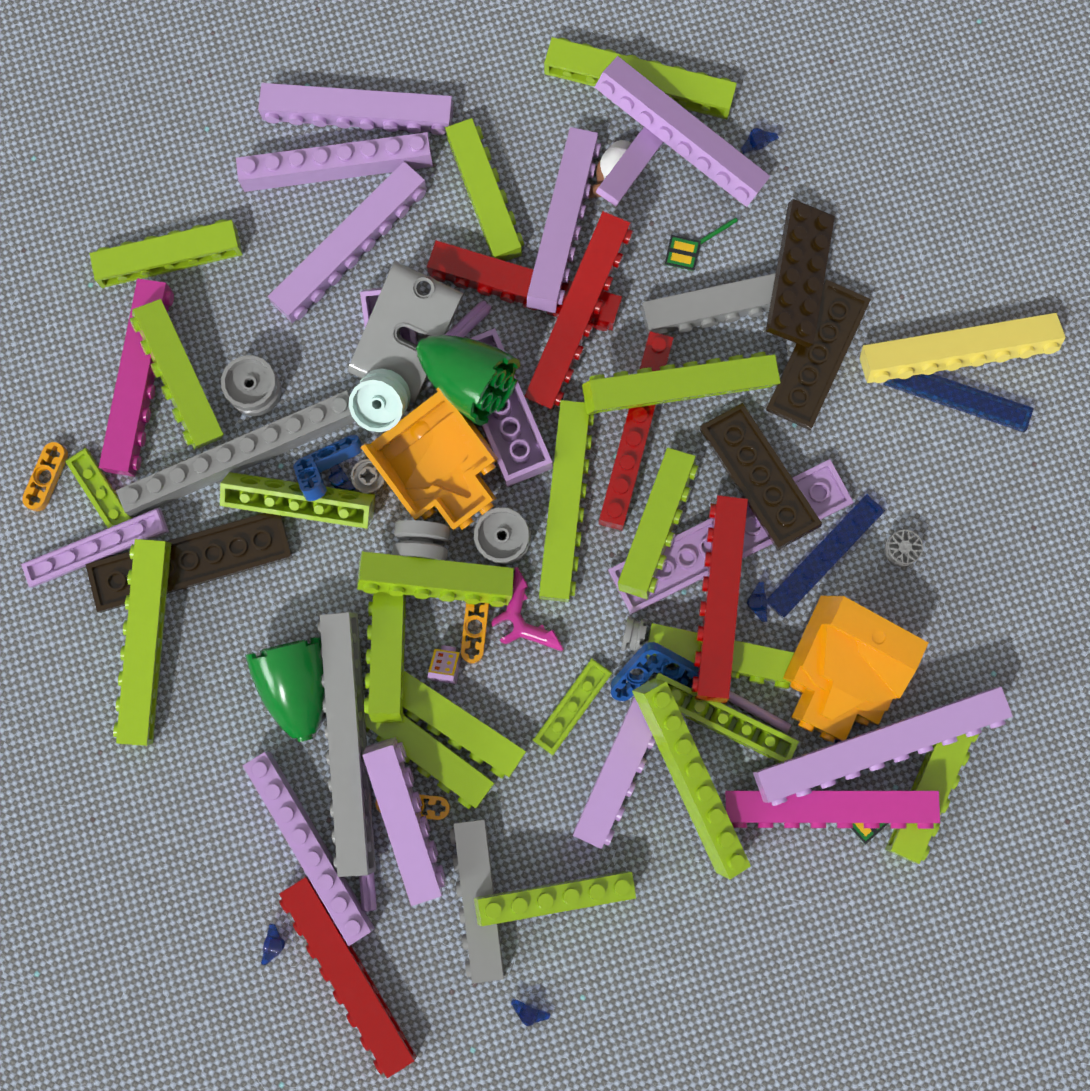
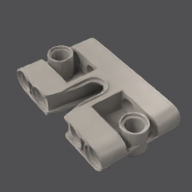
[347,261,464,403]

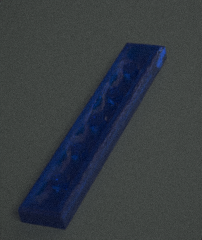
[883,374,1034,432]
[765,494,885,618]

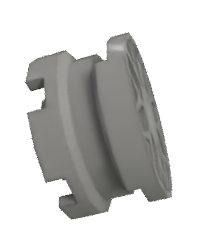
[351,459,387,496]
[884,529,923,567]
[621,616,648,653]

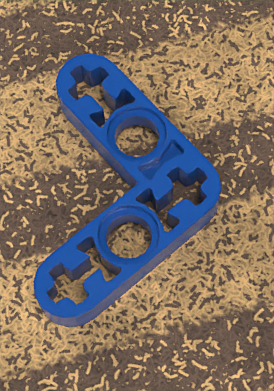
[293,435,363,501]
[611,642,698,701]

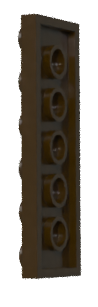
[765,199,835,348]
[766,279,871,430]
[700,403,822,551]

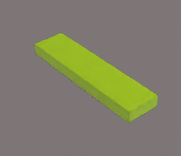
[65,448,132,528]
[532,658,612,755]

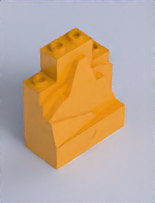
[361,388,498,530]
[783,595,929,743]

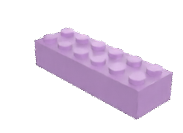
[470,328,553,487]
[573,696,655,849]
[362,737,446,906]

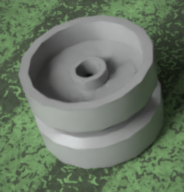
[221,355,282,416]
[474,508,532,564]
[392,520,450,561]

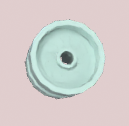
[349,369,411,432]

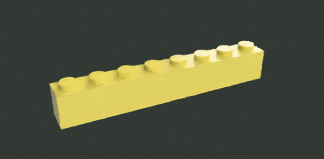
[859,313,1066,383]

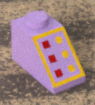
[428,645,461,684]

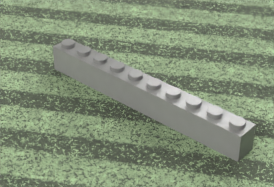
[116,390,356,518]
[317,612,376,877]

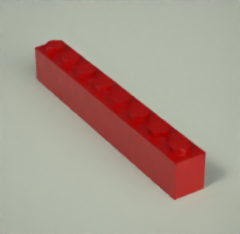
[524,211,634,409]
[427,240,622,331]
[598,331,674,531]
[691,495,748,703]
[279,876,417,1079]

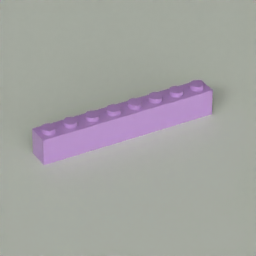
[594,56,770,207]
[258,83,453,135]
[527,127,601,313]
[236,132,433,192]
[267,162,427,323]
[243,752,375,946]

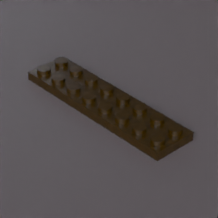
[85,513,293,613]

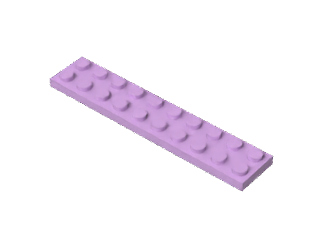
[608,459,854,615]

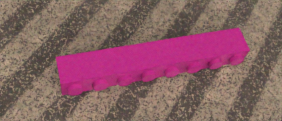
[99,278,174,477]
[725,791,940,829]

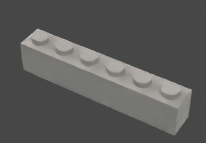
[641,273,776,336]
[450,819,505,984]

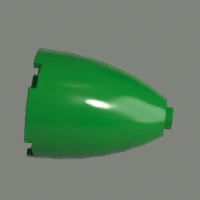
[416,335,521,425]
[245,636,325,742]

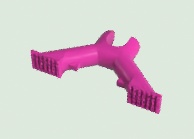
[491,567,564,652]

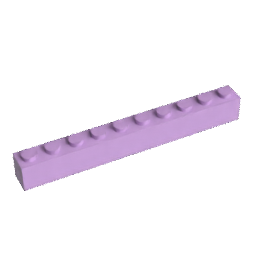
[753,687,1013,806]

